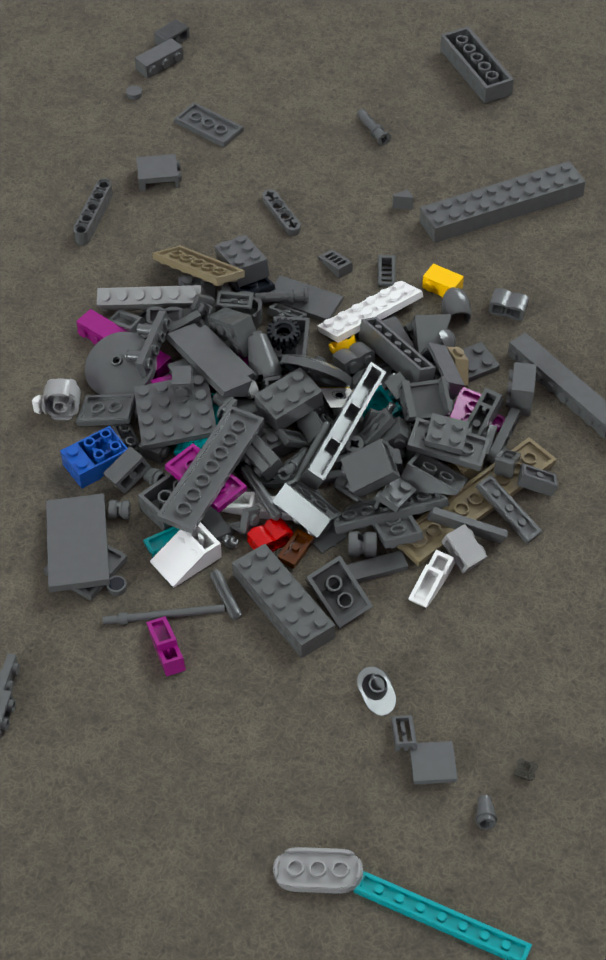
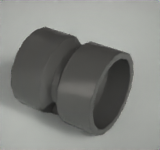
[348,531,377,557]

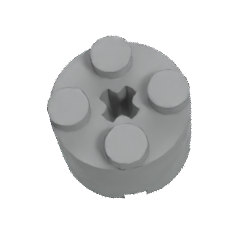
[41,378,81,420]

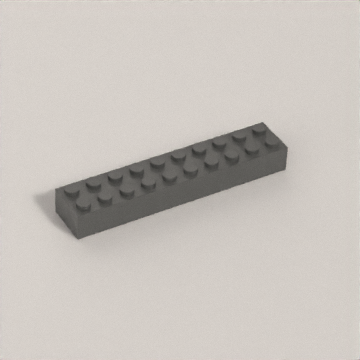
[419,161,586,243]

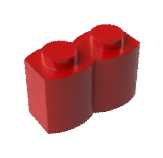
[247,518,293,552]

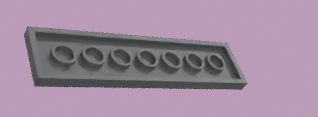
[157,405,264,534]

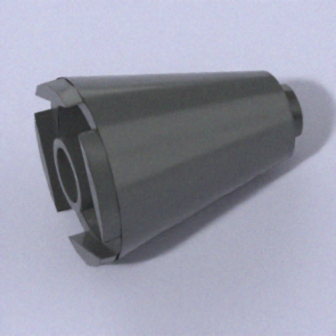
[248,331,285,382]

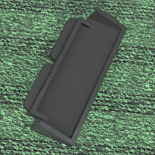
[166,323,256,397]

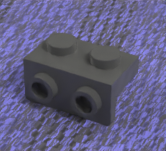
[374,478,417,513]

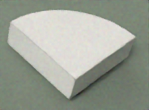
[32,395,43,414]

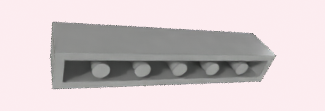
[97,285,206,311]

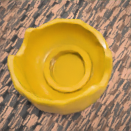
[329,335,356,355]

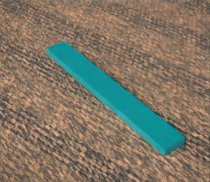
[353,871,532,960]

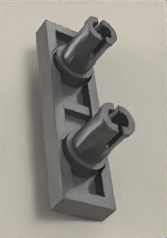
[125,310,171,377]

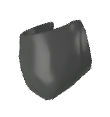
[441,287,472,325]

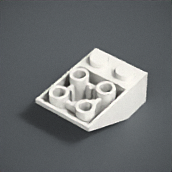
[150,522,222,588]

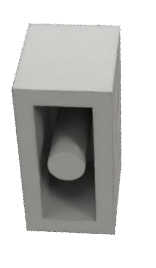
[441,524,487,574]

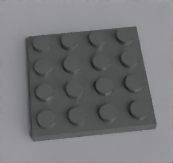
[134,374,216,450]

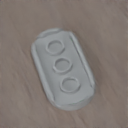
[273,847,363,893]

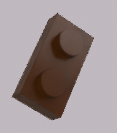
[277,529,314,569]

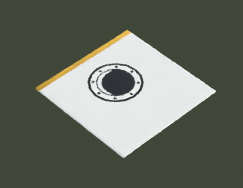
[320,387,352,408]

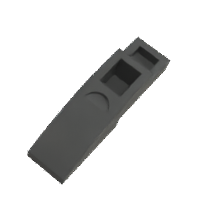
[0,653,20,738]

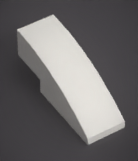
[408,550,455,608]

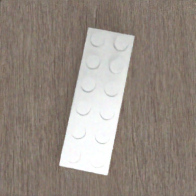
[317,281,423,342]

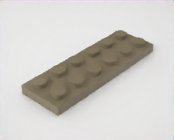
[153,245,245,286]

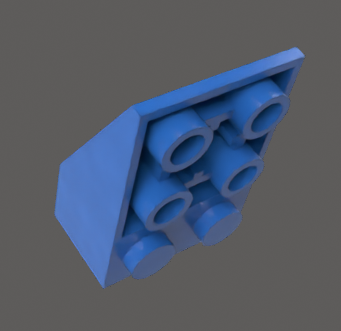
[60,426,128,489]

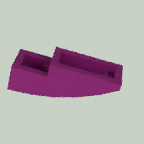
[146,616,186,677]

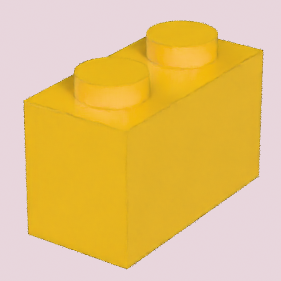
[422,263,464,297]

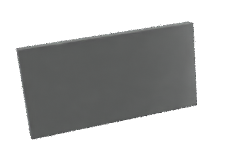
[46,493,110,592]

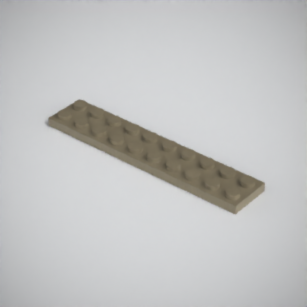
[397,437,557,566]

